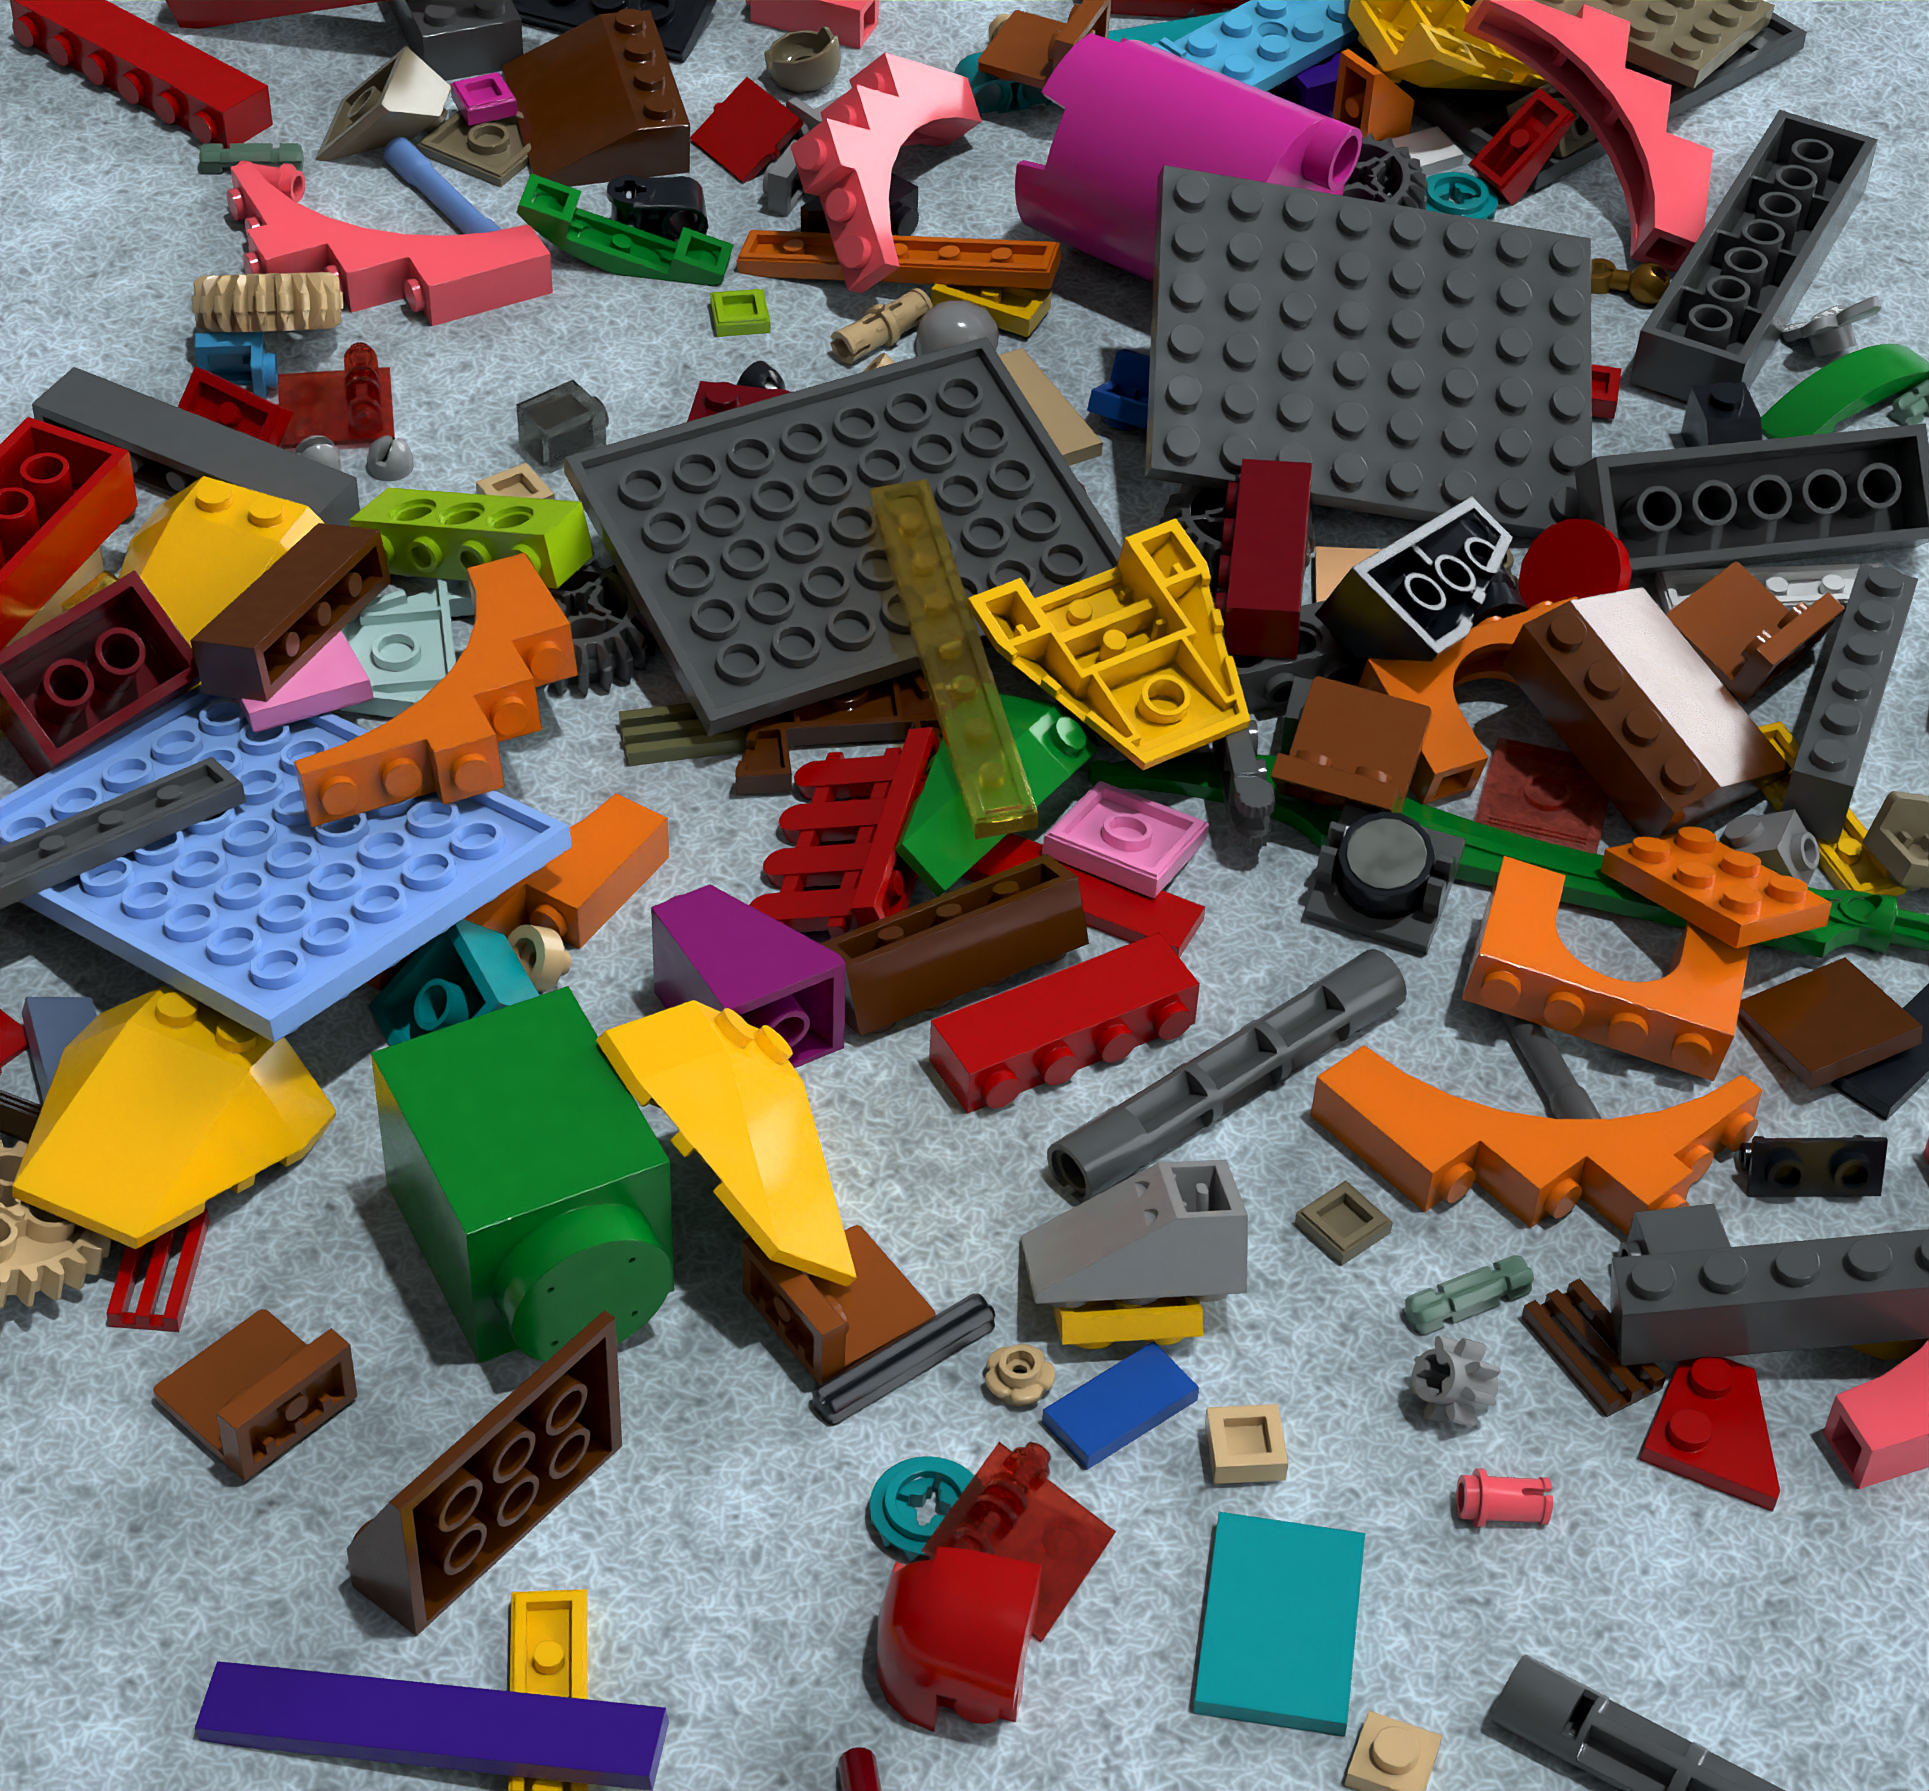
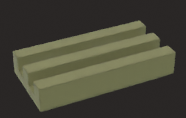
[619,703,748,767]

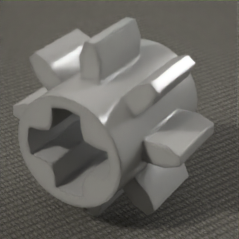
[1409,1335,1501,1426]

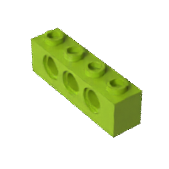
[349,487,595,589]

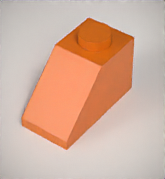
[1332,49,1415,142]

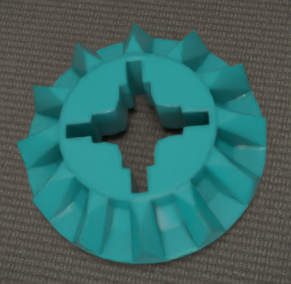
[1426,172,1498,220]
[870,1456,987,1563]

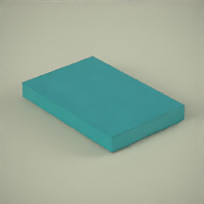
[1193,1511,1365,1736]

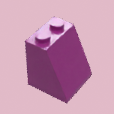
[651,884,846,1069]

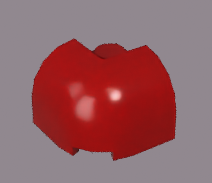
[876,1546,1042,1732]

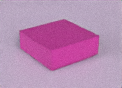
[450,72,517,126]

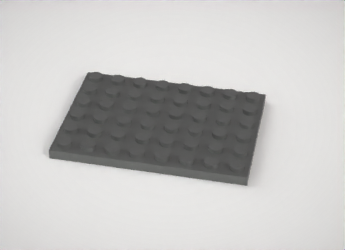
[1145,165,1592,539]
[564,337,1122,736]

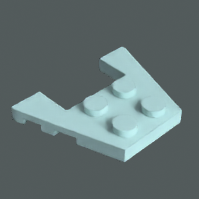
[341,578,474,717]

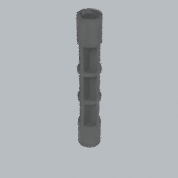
[1047,949,1407,1203]
[1491,1654,1785,1791]

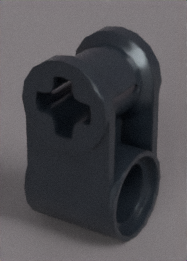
[606,175,709,242]

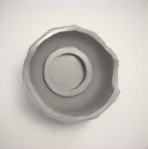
[916,301,999,356]

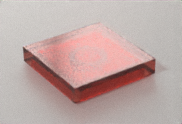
[1475,737,1609,854]

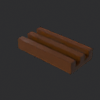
[1521,1278,1666,1417]

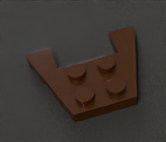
[735,670,949,795]

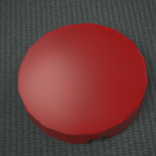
[1518,518,1632,609]

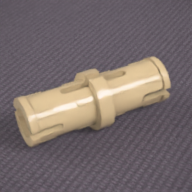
[830,288,933,364]

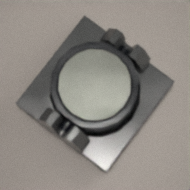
[1305,804,1466,955]

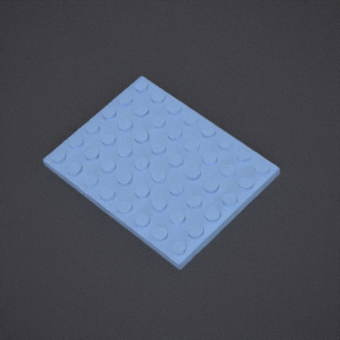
[0,684,572,1043]

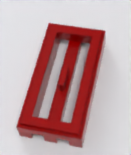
[106,1208,210,1332]

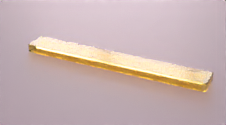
[870,479,1038,840]

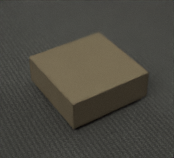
[1294,1180,1393,1266]

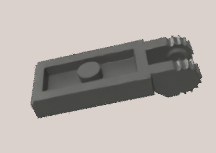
[1212,720,1275,850]

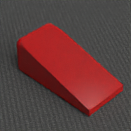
[1468,87,1576,206]

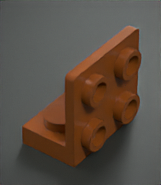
[977,0,1111,89]
[1666,562,1845,704]
[1271,676,1432,813]
[742,1225,936,1385]
[153,1309,358,1482]

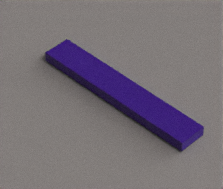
[195,1661,669,1791]

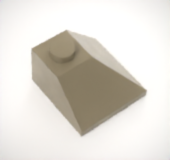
[316,46,452,161]

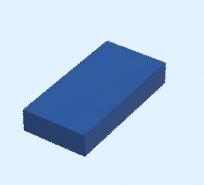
[1042,1341,1199,1470]

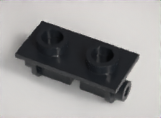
[1739,1135,1888,1197]

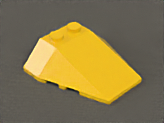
[1348,0,1548,92]
[118,476,325,685]
[966,518,1250,770]
[12,986,336,1249]
[596,1000,857,1287]

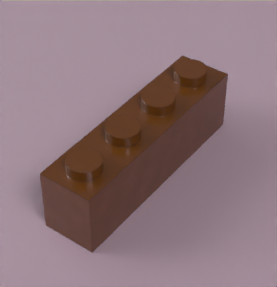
[190,523,391,702]
[819,854,1089,1036]

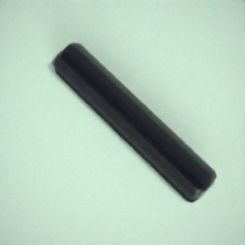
[812,1293,996,1425]

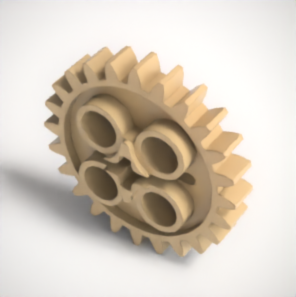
[0,1139,112,1308]

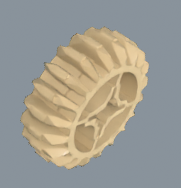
[191,272,344,332]

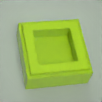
[710,289,770,337]

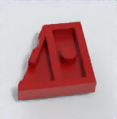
[1640,1357,1780,1512]

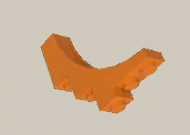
[294,552,578,827]
[366,793,669,991]
[1310,1045,1762,1236]

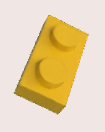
[931,283,1052,337]
[1053,1296,1203,1349]

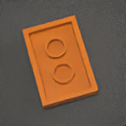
[1601,826,1832,948]

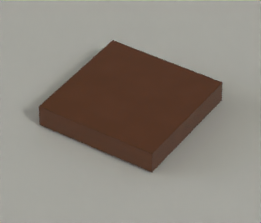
[1738,957,1922,1090]

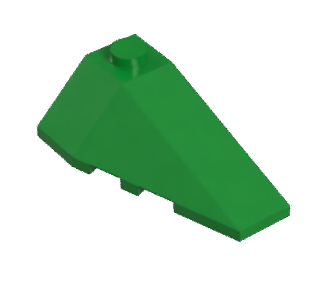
[895,691,1099,897]

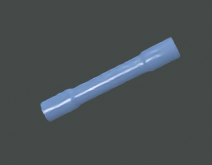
[383,137,502,234]

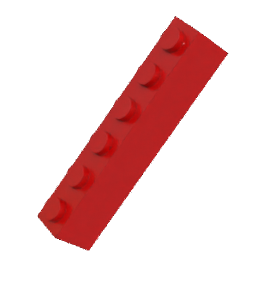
[10,0,273,149]

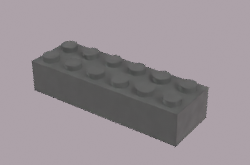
[1574,423,1929,578]

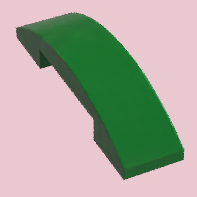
[516,173,734,286]
[1761,344,1929,439]

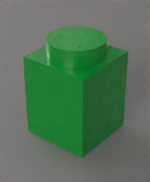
[371,986,675,1363]

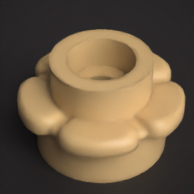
[985,1344,1055,1407]

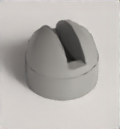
[295,435,341,470]
[367,436,414,481]

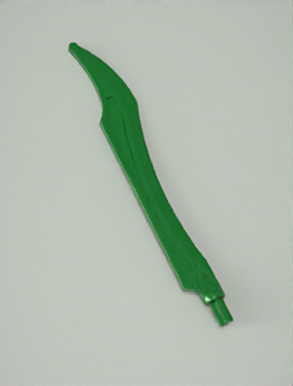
[1088,752,1929,958]

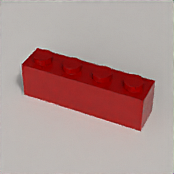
[929,932,1200,1114]

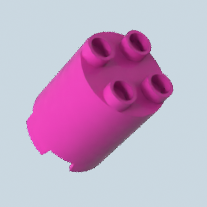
[1015,33,1362,282]

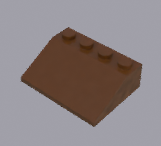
[502,9,690,187]
[1502,587,1792,838]
[346,1310,622,1636]

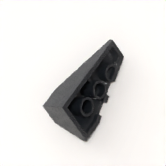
[1314,496,1513,662]

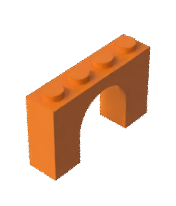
[1357,596,1578,804]
[1462,856,1750,1082]

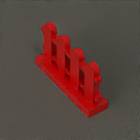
[749,727,939,938]

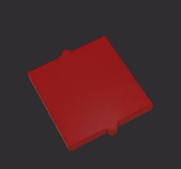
[690,77,804,183]

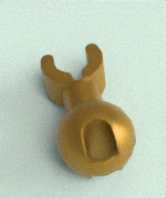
[1591,258,1670,305]

